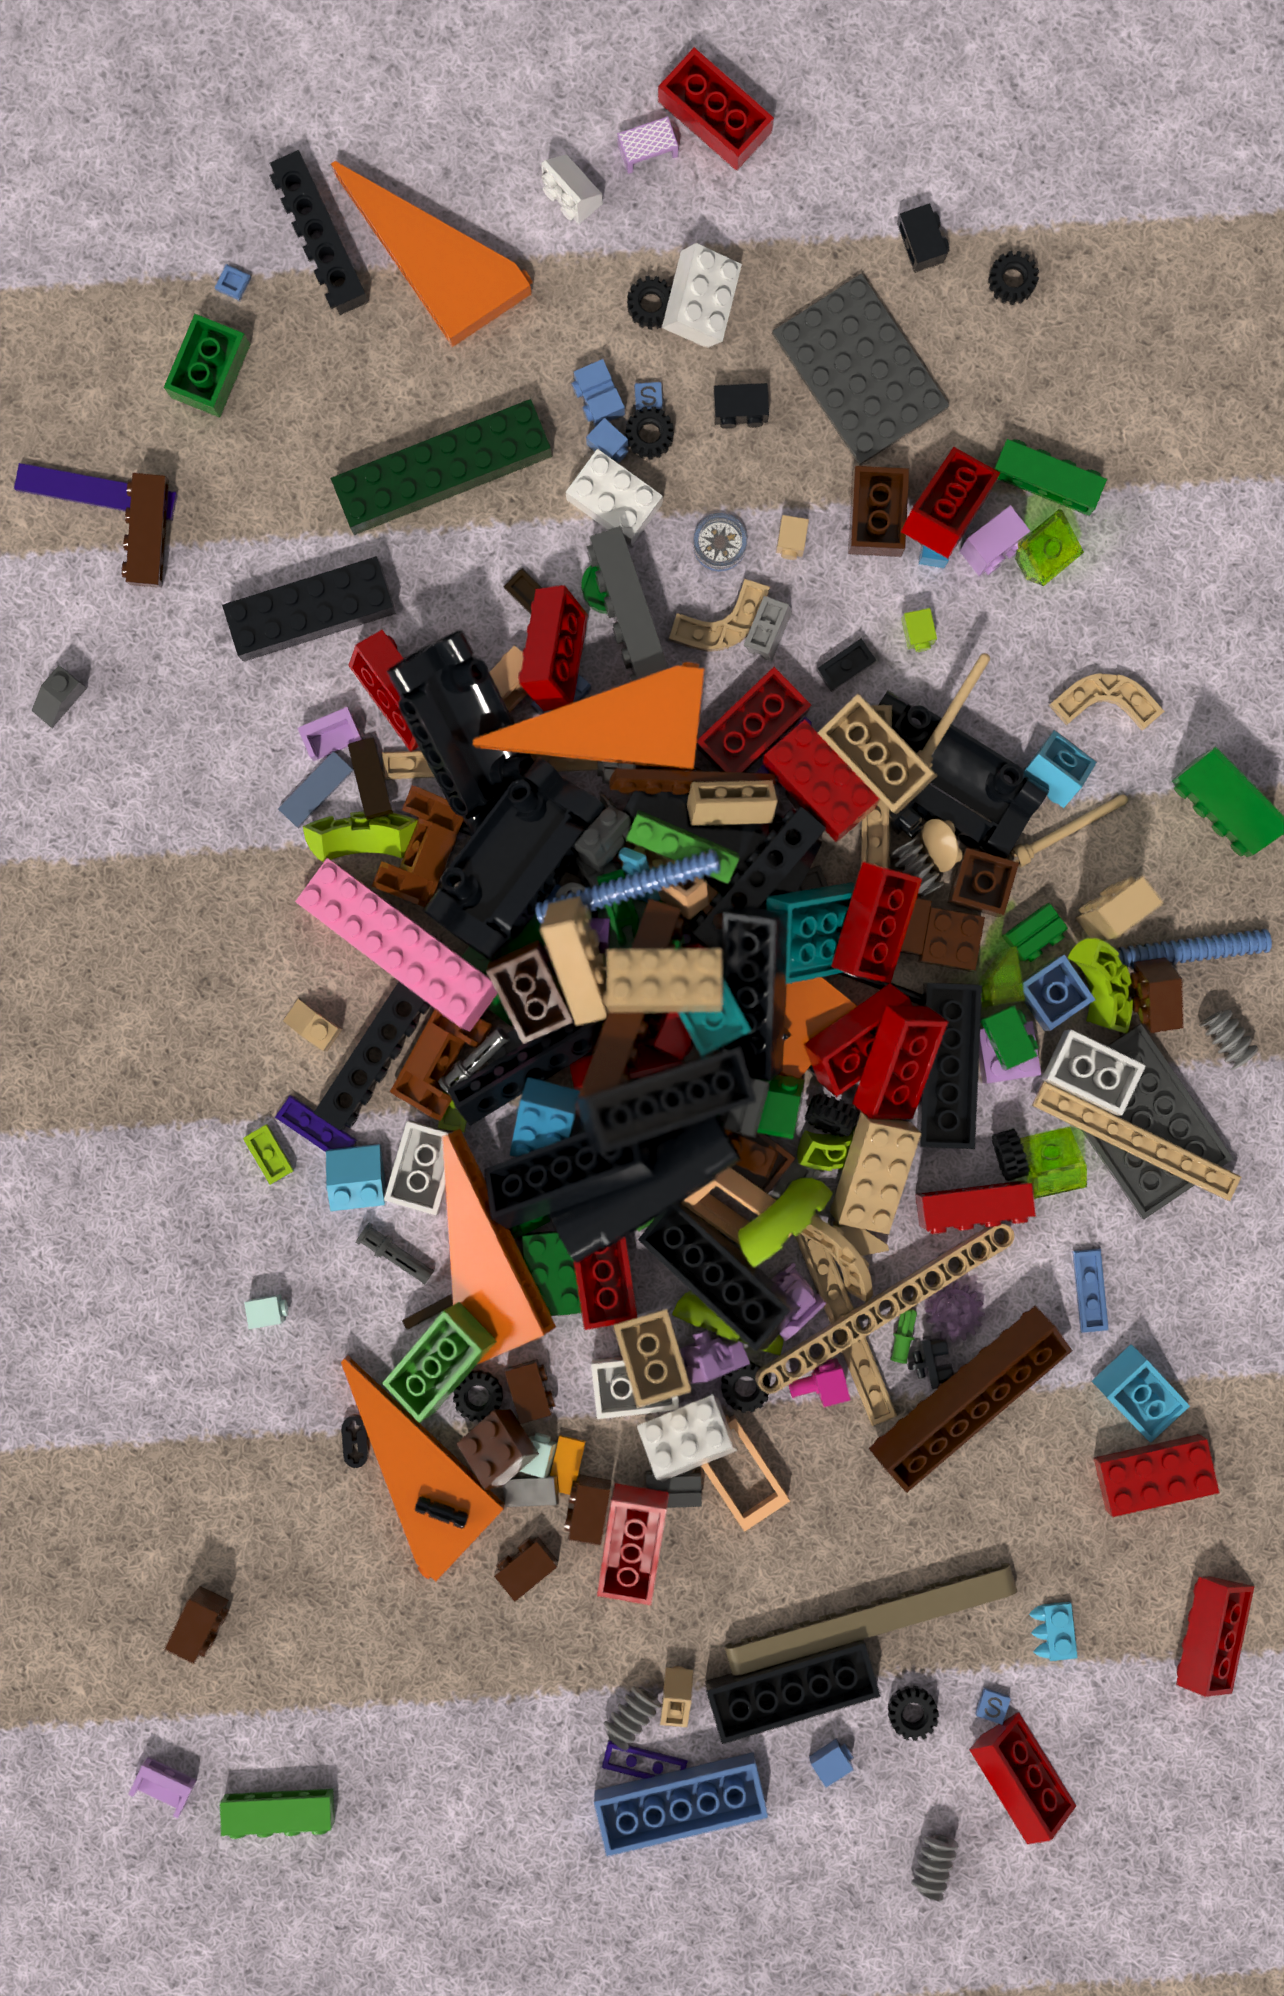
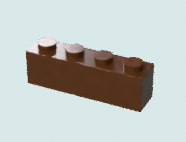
[122,473,169,588]

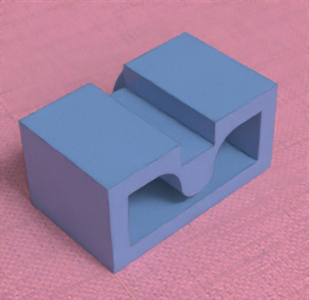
[571,359,625,427]

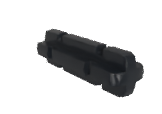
[415,1497,469,1529]

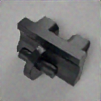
[889,800,923,839]
[907,1335,954,1389]

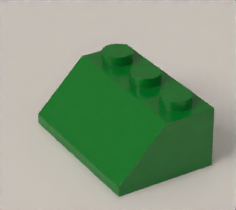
[716,1075,805,1139]

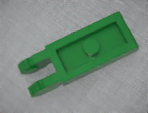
[597,869,639,946]

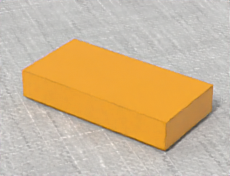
[550,1435,586,1495]

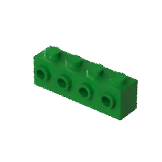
[994,439,1107,516]

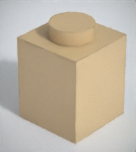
[776,515,809,560]

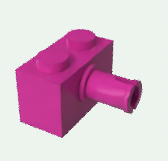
[788,1358,851,1407]

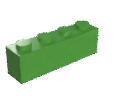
[626,810,739,883]
[220,1789,335,1839]

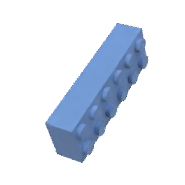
[594,1752,768,1857]

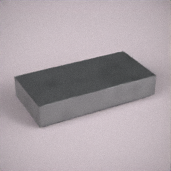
[503,1475,559,1507]

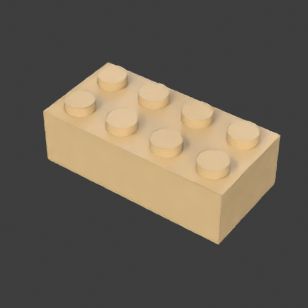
[818,694,937,814]
[1075,876,1163,941]
[541,896,608,1025]
[607,949,722,1013]
[830,1112,921,1234]

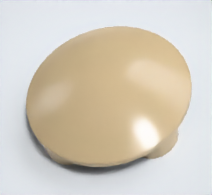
[920,819,963,872]

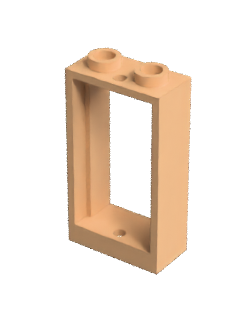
[681,1167,792,1245]
[701,1414,790,1532]

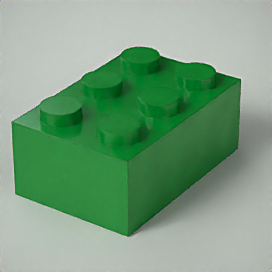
[163,313,250,418]
[522,1231,581,1316]

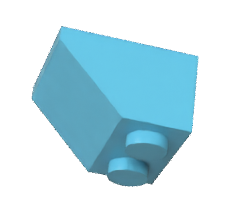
[1023,730,1097,808]
[326,1144,387,1211]

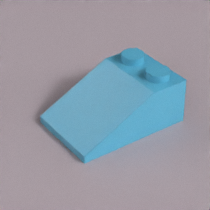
[1091,1344,1190,1443]

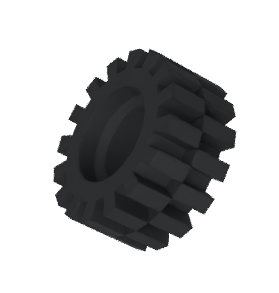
[988,251,1039,305]
[627,276,672,330]
[626,406,674,460]
[805,1094,858,1137]
[992,1128,1029,1181]
[721,1361,770,1413]
[453,1370,503,1422]
[888,1686,939,1741]

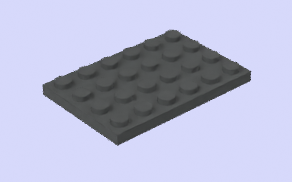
[772,273,950,466]
[1070,1024,1233,1220]

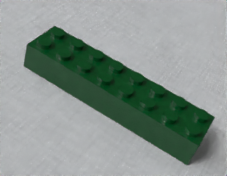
[330,399,552,535]

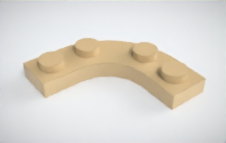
[669,579,770,651]
[1049,673,1165,730]
[800,1214,873,1303]

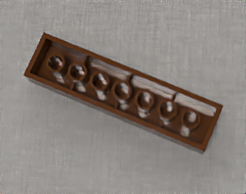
[575,899,685,1117]
[868,1305,1073,1493]

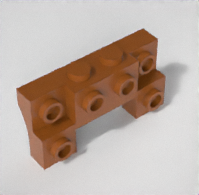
[372,785,464,907]
[390,1009,493,1121]

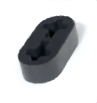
[341,1415,369,1468]

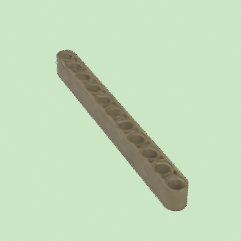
[724,1563,1017,1675]

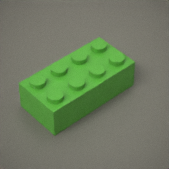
[382,1302,497,1423]

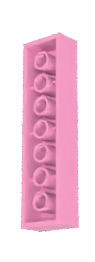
[295,858,498,1032]

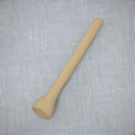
[917,653,990,768]
[1010,794,1128,868]

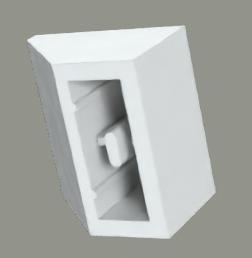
[541,154,603,224]

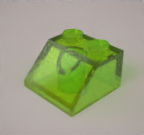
[1015,509,1084,586]
[979,946,1025,1007]
[1020,1127,1087,1199]

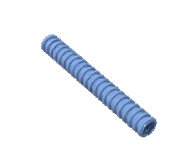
[535,849,721,924]
[1114,929,1272,970]

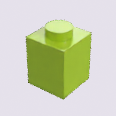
[901,608,937,652]

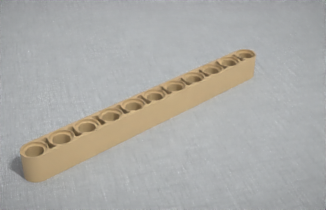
[755,1224,1014,1393]

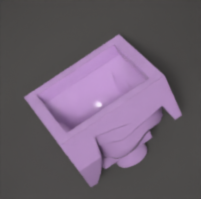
[771,1263,826,1341]
[679,1330,750,1384]

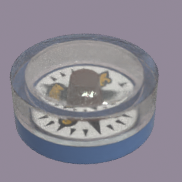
[693,513,747,571]

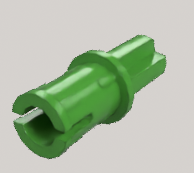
[890,1309,917,1364]

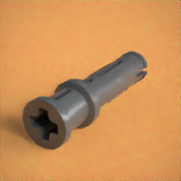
[439,1027,510,1094]
[355,1222,434,1285]

